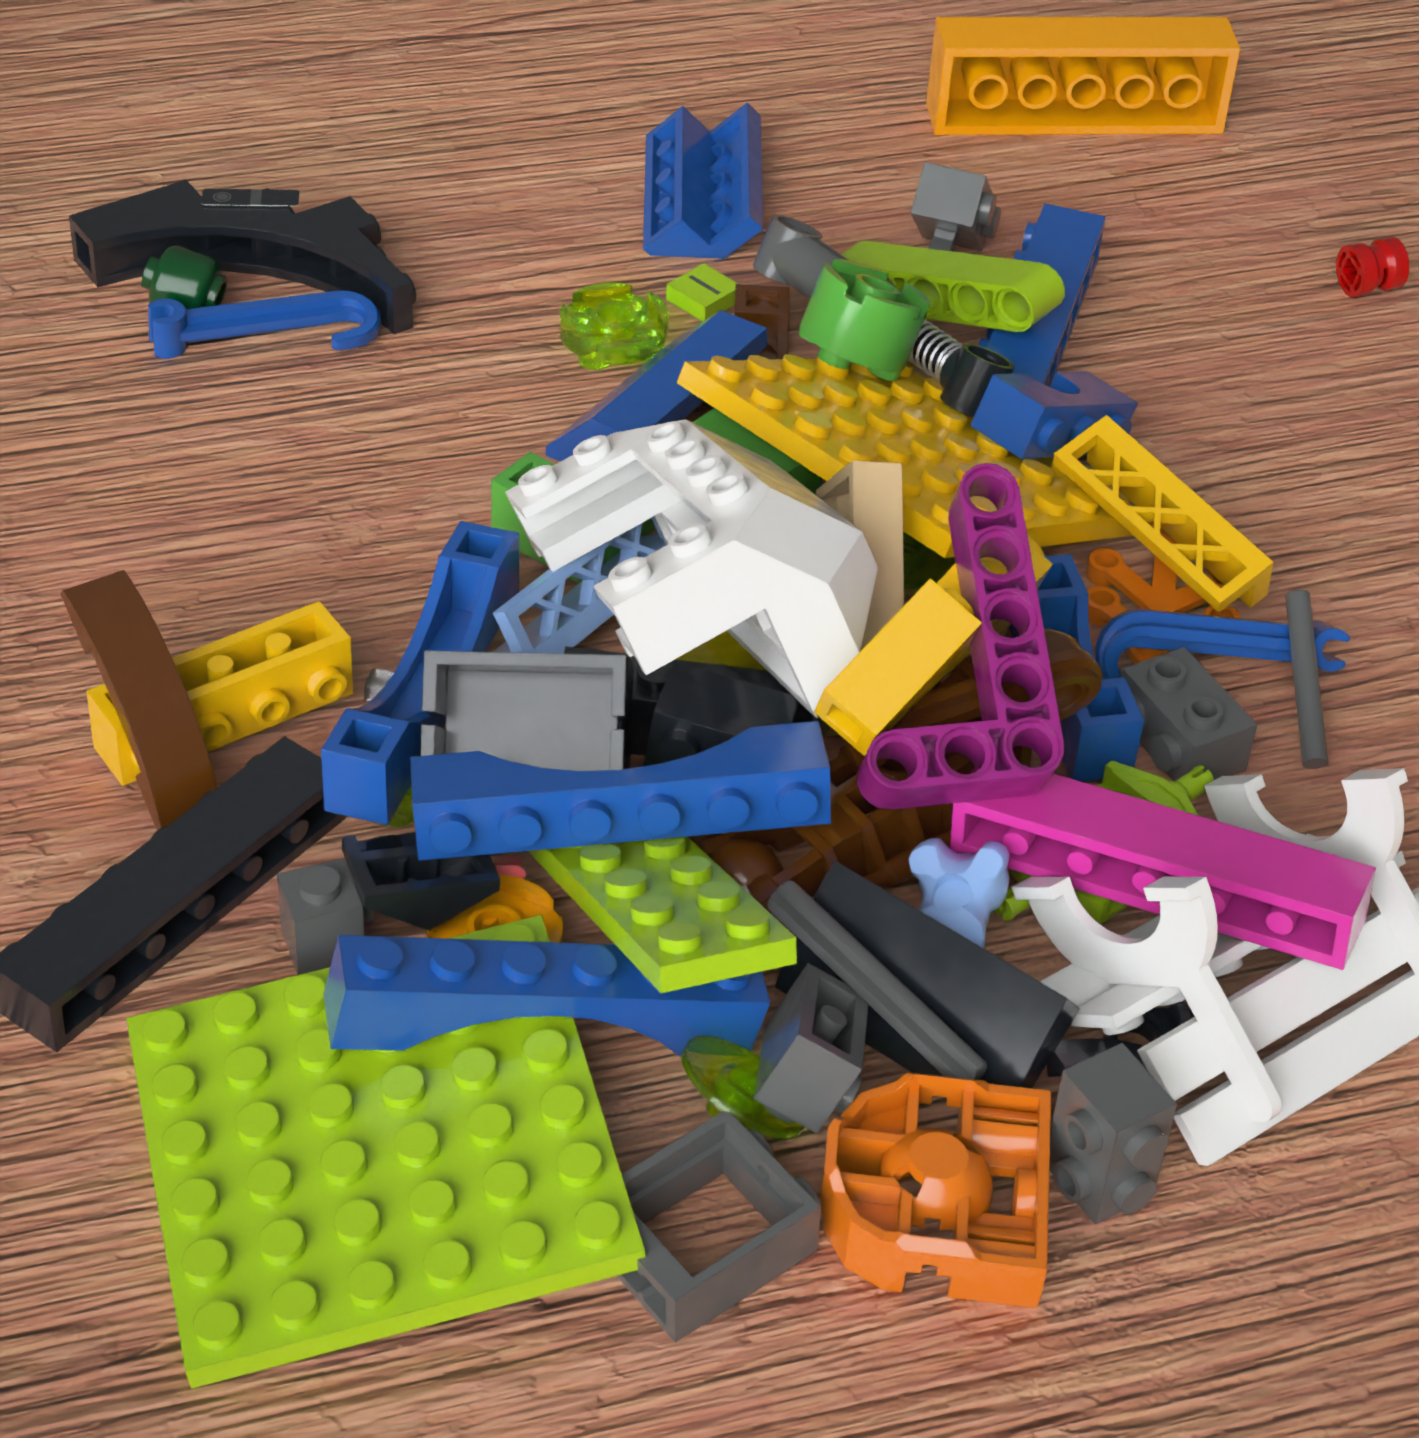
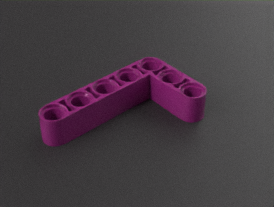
[857,463,1064,809]

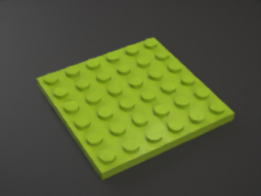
[126,915,646,1389]

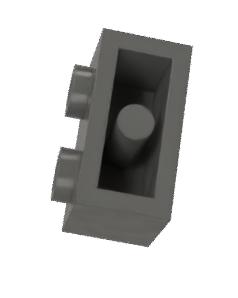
[1120,647,1257,781]
[754,963,868,1133]
[1049,1043,1177,1225]

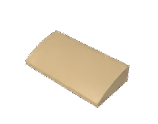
[816,460,904,736]

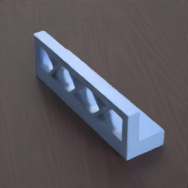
[493,517,666,654]

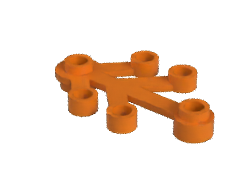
[1086,522,1240,664]

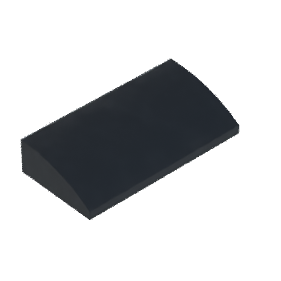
[775,860,1080,1088]

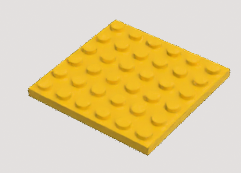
[677,354,1133,558]

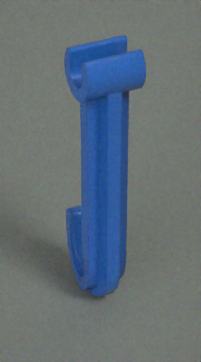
[148,291,381,358]
[1095,609,1350,679]

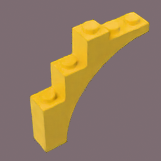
[814,535,1053,757]

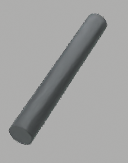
[1285,590,1328,769]

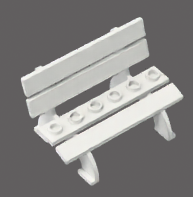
[1012,768,1419,1166]

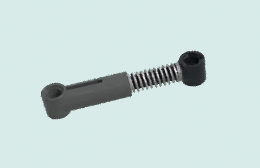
[753,215,1015,418]

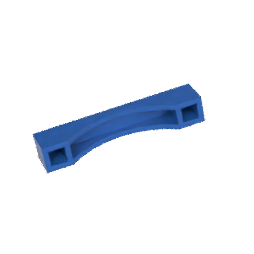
[321,521,519,825]
[410,721,831,861]
[324,935,770,1059]

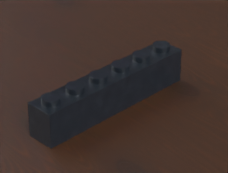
[0,736,346,1053]

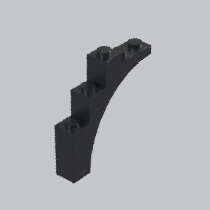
[69,180,416,334]

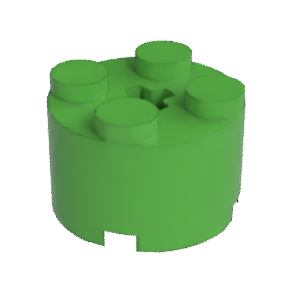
[799,259,931,381]

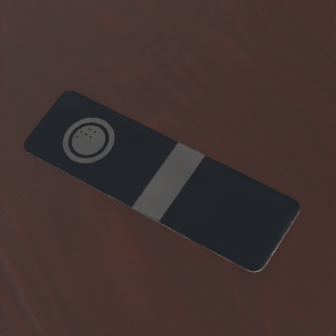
[201,189,300,206]

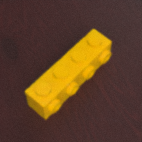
[86,601,353,786]

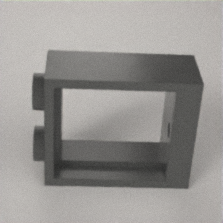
[617,1109,821,1342]

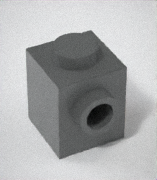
[277,858,374,975]

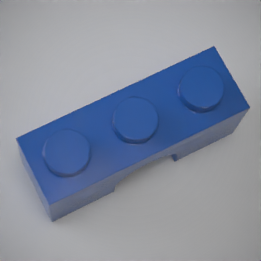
[970,371,1138,459]

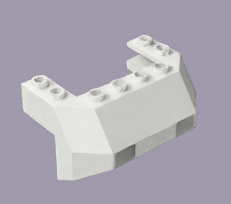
[505,419,878,719]

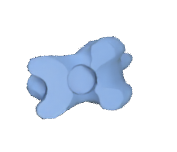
[909,838,1010,948]

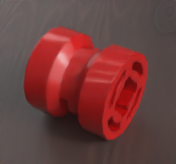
[1336,236,1409,297]

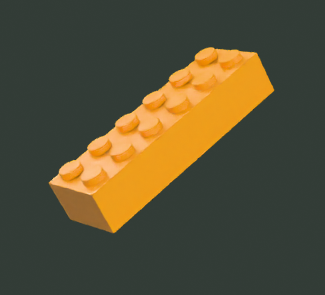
[926,17,1240,135]

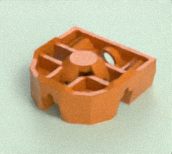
[821,1073,1051,1308]

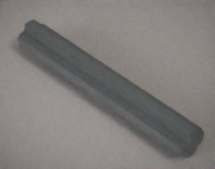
[767,880,987,1080]

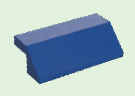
[643,103,763,259]
[546,310,767,462]

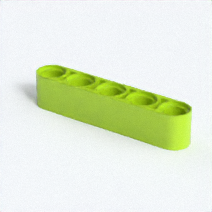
[841,241,1065,332]

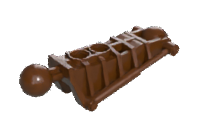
[687,628,1083,936]

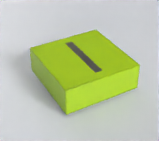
[666,263,738,321]

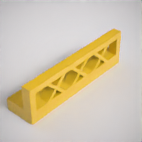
[1054,415,1274,612]

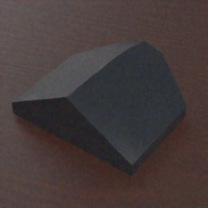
[342,832,500,931]

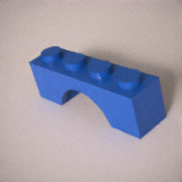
[1009,554,1144,782]

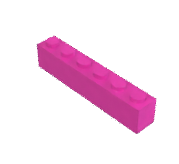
[950,764,1376,970]

